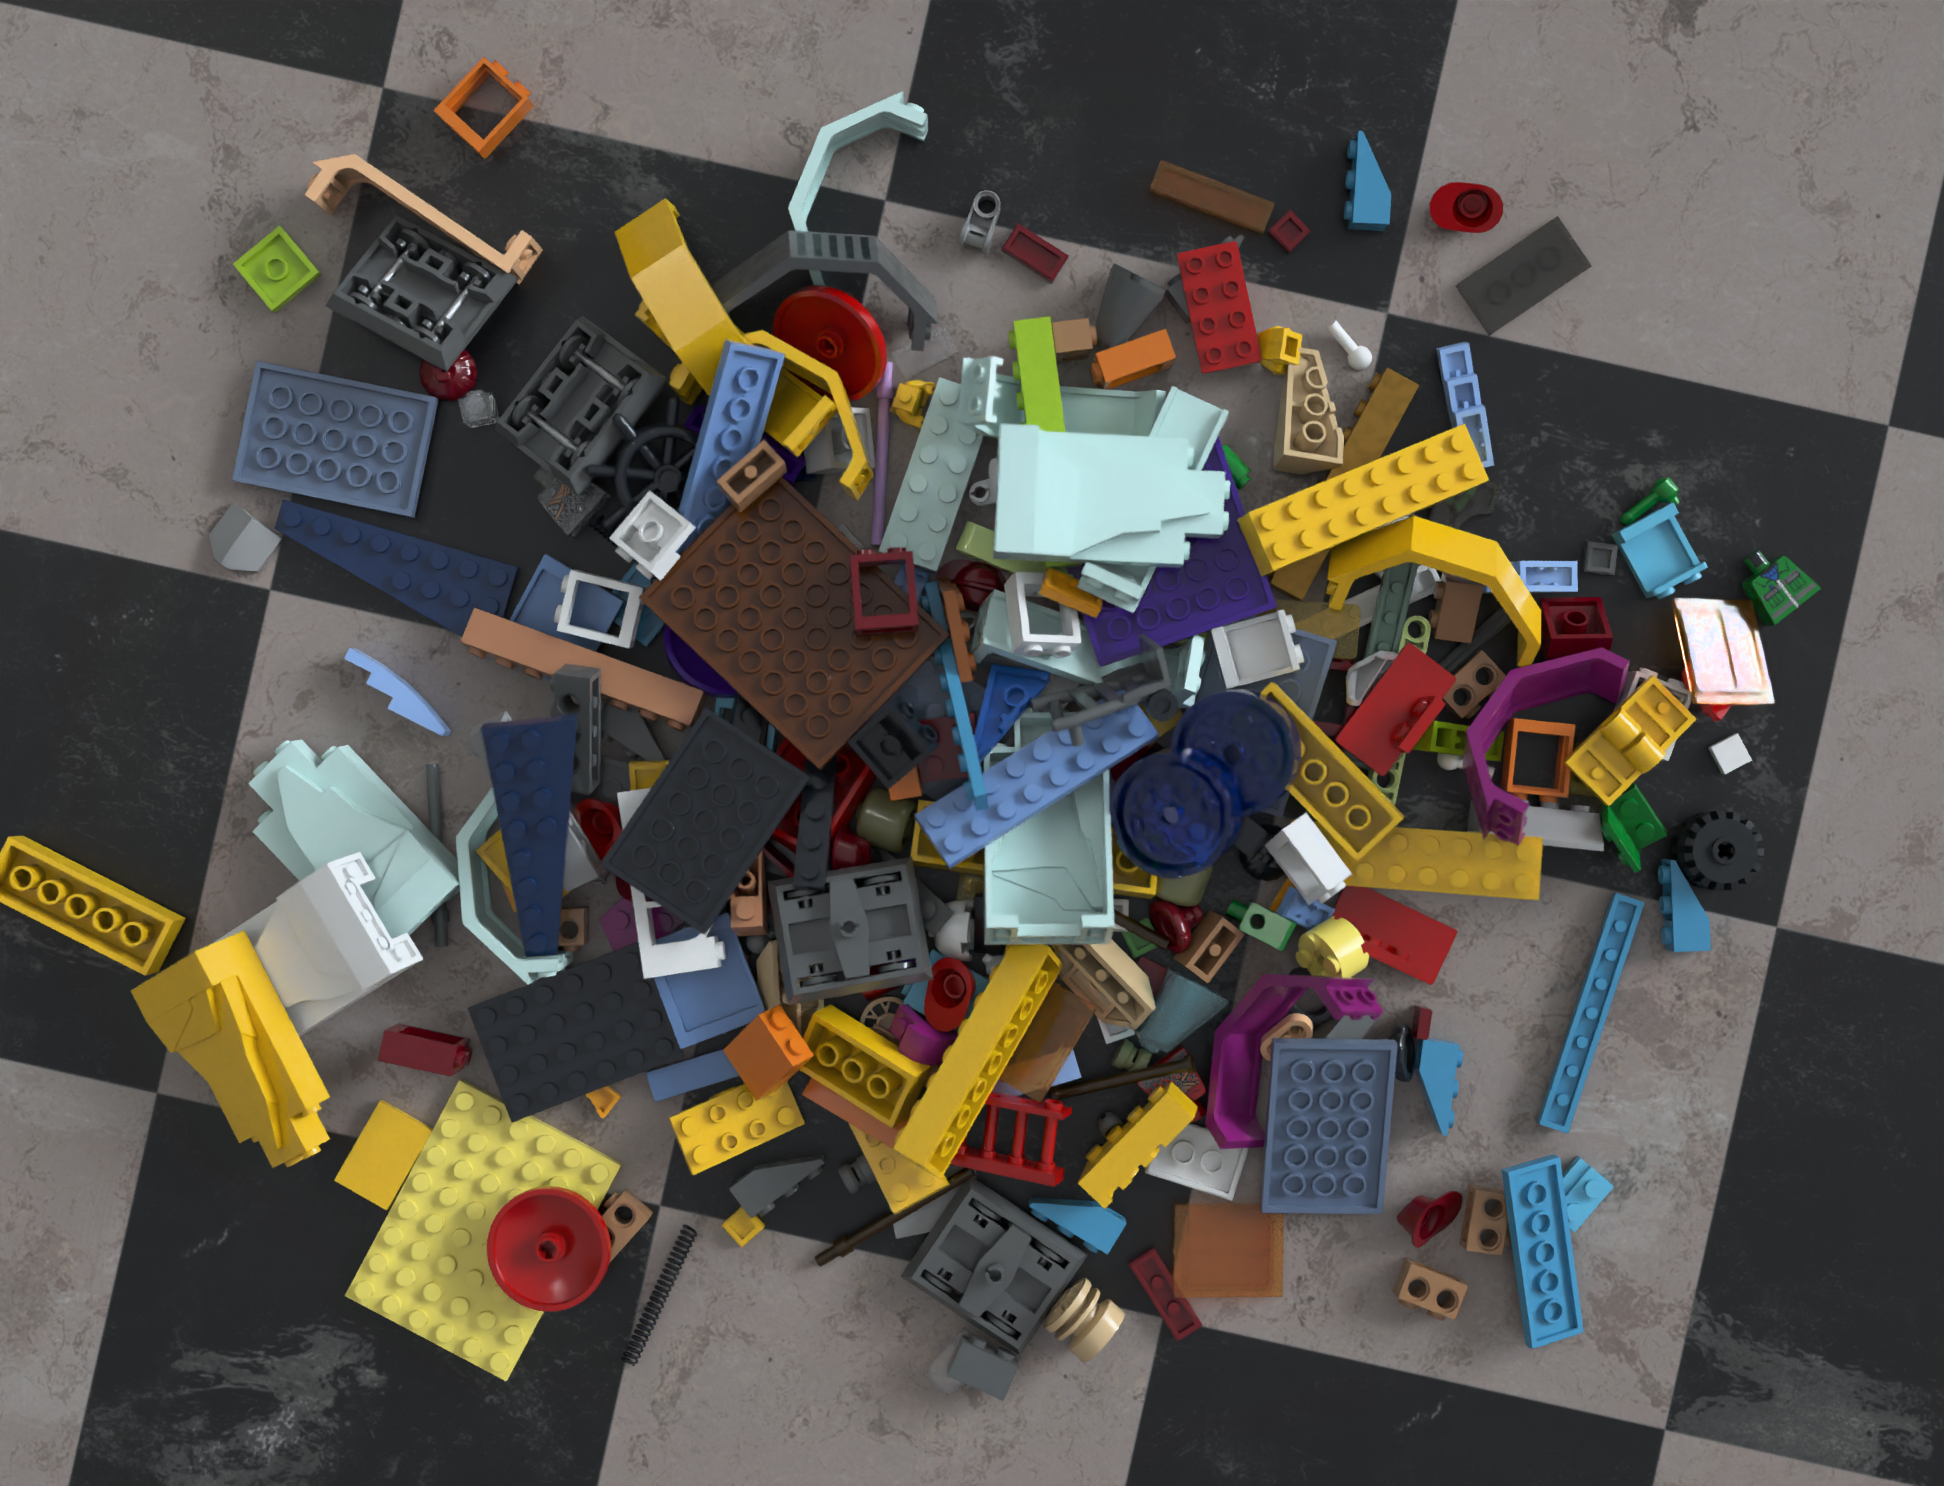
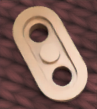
[1260,1013,1313,1061]

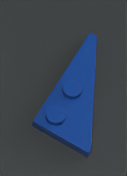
[974,664,1051,763]

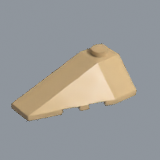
[1273,347,1344,475]

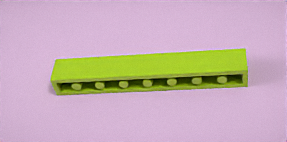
[1008,316,1083,571]

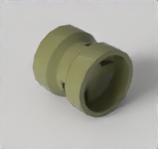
[1111,1038,1152,1071]

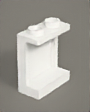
[1211,609,1304,689]

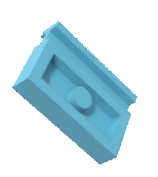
[1562,1156,1614,1233]

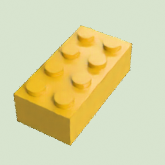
[800,1004,931,1128]

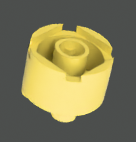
[1295,916,1369,978]

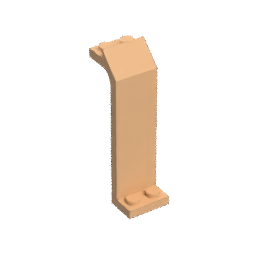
[305,154,543,285]

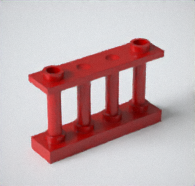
[950,1092,1072,1187]

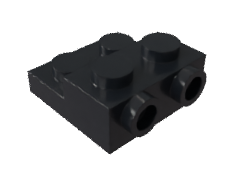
[847,698,939,789]

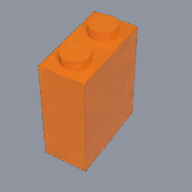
[723,1005,814,1101]

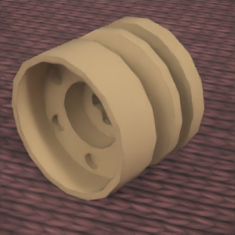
[1043,1278,1125,1362]

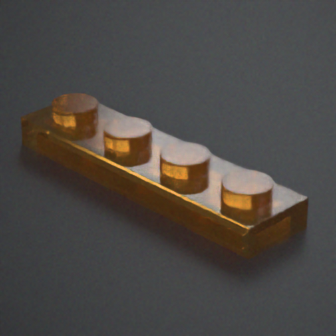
[1149,160,1275,234]

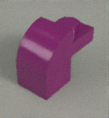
[889,1004,958,1065]

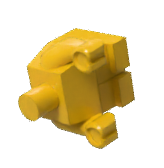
[1257,326,1303,375]
[889,380,936,429]

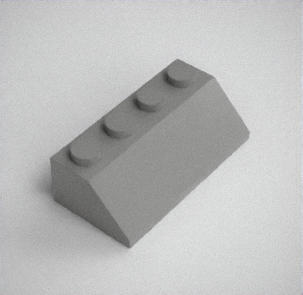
[1467,799,1604,851]

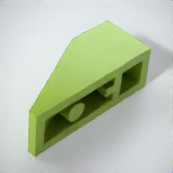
[1412,721,1505,762]

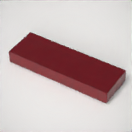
[1128,1247,1203,1342]

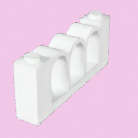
[617,788,726,979]

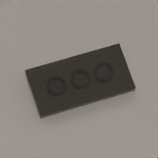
[1456,216,1592,336]

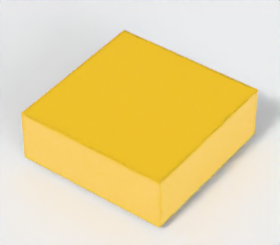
[721,1206,765,1248]

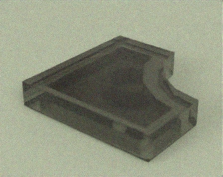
[1427,481,1502,530]

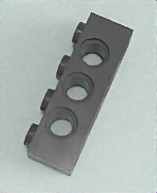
[550,664,601,795]

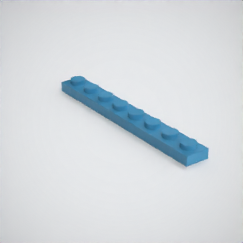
[921,581,988,811]
[1536,892,1645,1134]

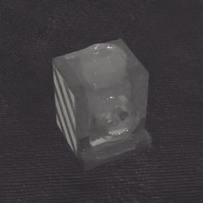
[458,390,500,428]

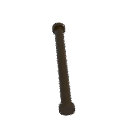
[1051,1054,1196,1101]

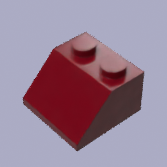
[1539,597,1613,662]

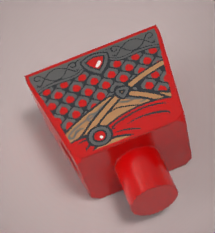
[1137,1044,1207,1122]

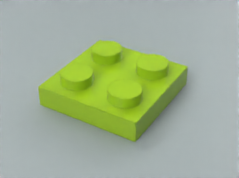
[233,225,322,313]

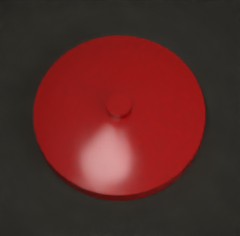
[773,285,887,402]
[487,1186,611,1312]

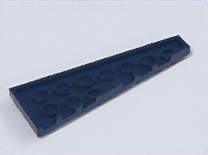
[275,499,520,637]
[481,714,578,957]

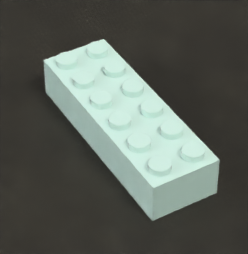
[879,377,985,574]

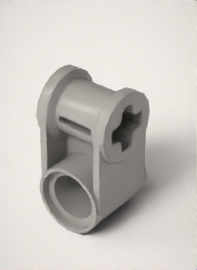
[958,190,1001,254]

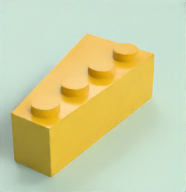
[1078,1081,1198,1209]

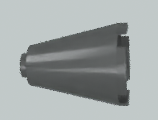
[1095,263,1167,350]

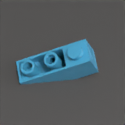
[1344,131,1391,231]
[1658,859,1711,952]
[1414,1038,1463,1136]
[1028,1197,1127,1255]

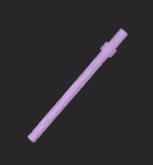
[871,362,895,545]

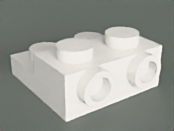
[609,490,696,581]

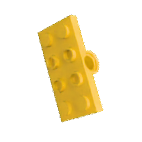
[1563,675,1697,806]
[668,1082,805,1175]
[849,1113,949,1214]

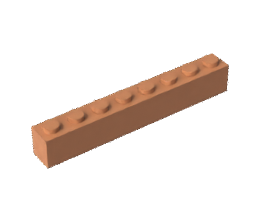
[460,608,707,732]

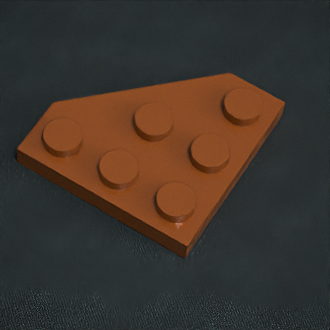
[935,576,977,683]

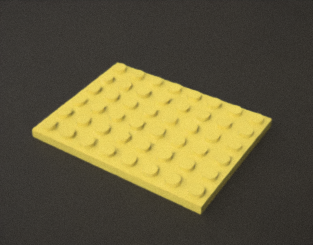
[345,1079,622,1381]

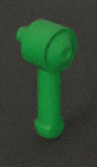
[1620,477,1680,526]

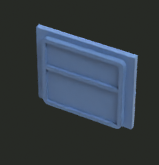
[510,554,625,682]
[653,912,766,1049]

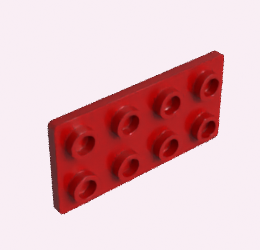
[1177,241,1262,374]
[1335,643,1456,776]
[1332,886,1457,985]

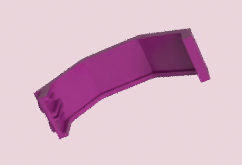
[1462,647,1630,846]
[1205,974,1384,1149]

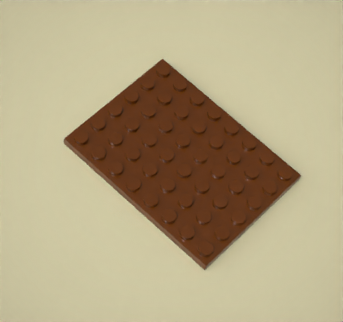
[639,477,950,770]

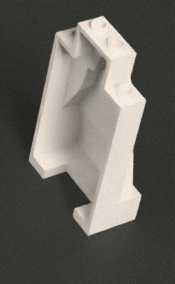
[212,852,423,1037]

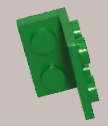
[1600,783,1667,873]

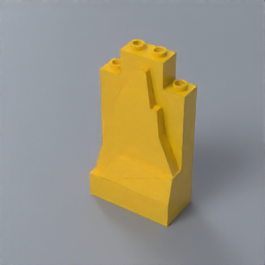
[131,930,330,1168]

